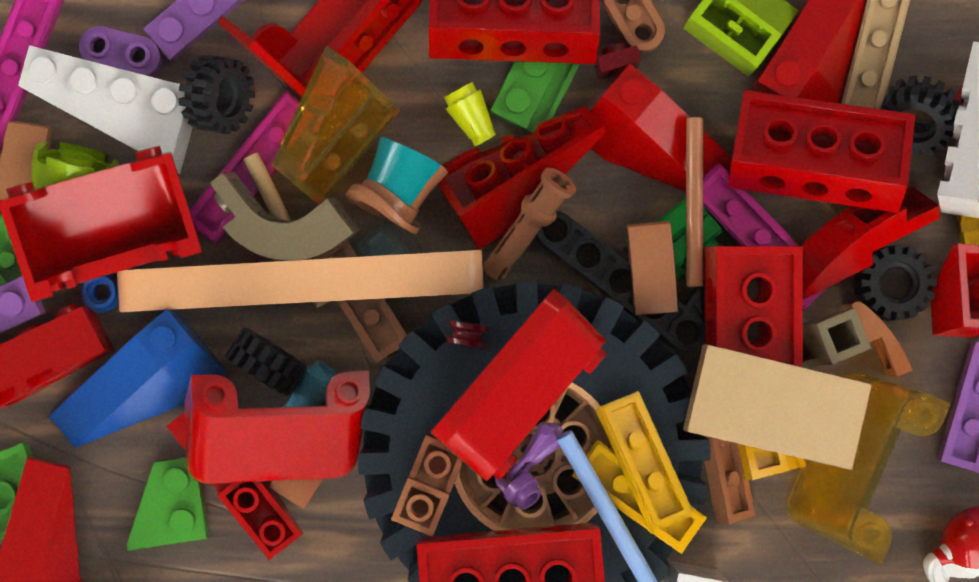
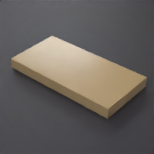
[683,344,872,470]

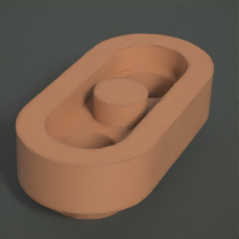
[602,0,665,54]

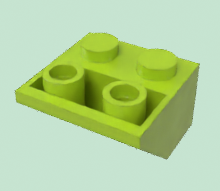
[683,0,799,77]

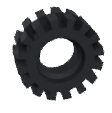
[178,55,255,134]
[880,75,960,156]
[854,245,937,321]
[225,327,307,396]

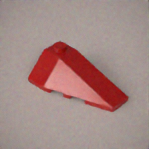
[749,0,866,103]
[590,64,732,193]
[437,106,606,250]
[930,243,979,338]
[0,456,82,582]

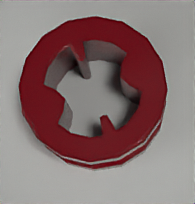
[446,320,489,349]

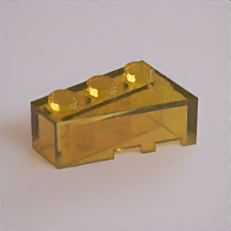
[272,46,401,205]

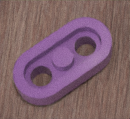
[79,26,163,77]

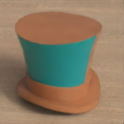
[345,136,448,234]

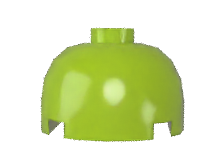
[31,142,119,189]

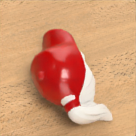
[923,506,979,582]

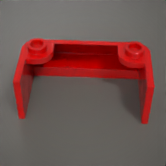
[217,0,422,109]
[430,288,607,481]

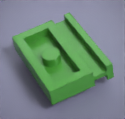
[490,61,580,133]

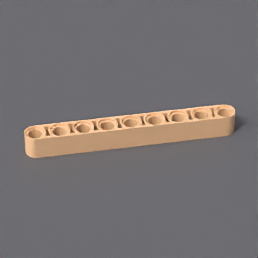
[117,250,484,312]

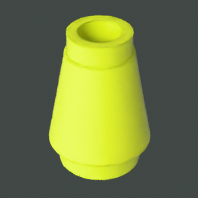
[443,82,496,146]

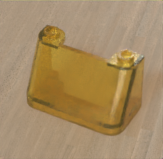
[787,373,951,565]

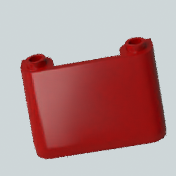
[0,146,202,302]
[184,371,370,484]

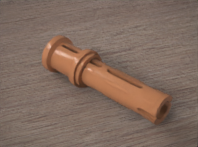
[482,168,576,281]

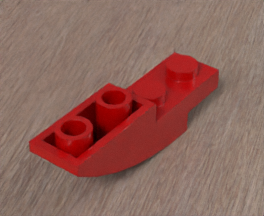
[802,186,940,299]
[166,412,303,560]

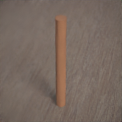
[686,117,703,287]

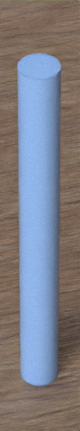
[556,430,658,582]

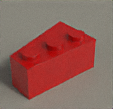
[0,303,115,409]

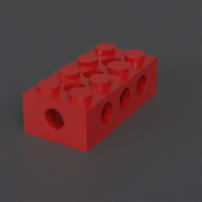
[428,0,600,64]
[728,90,916,213]
[705,246,803,368]
[416,522,605,582]

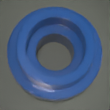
[81,274,119,313]

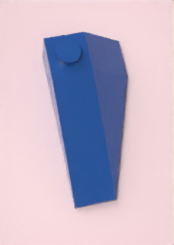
[49,309,229,448]

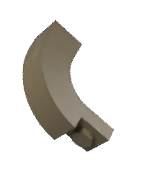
[210,172,361,261]
[752,308,872,369]

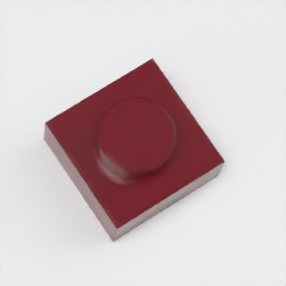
[594,43,641,80]

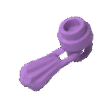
[495,422,563,510]

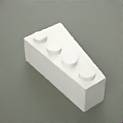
[937,41,979,218]
[18,45,193,174]

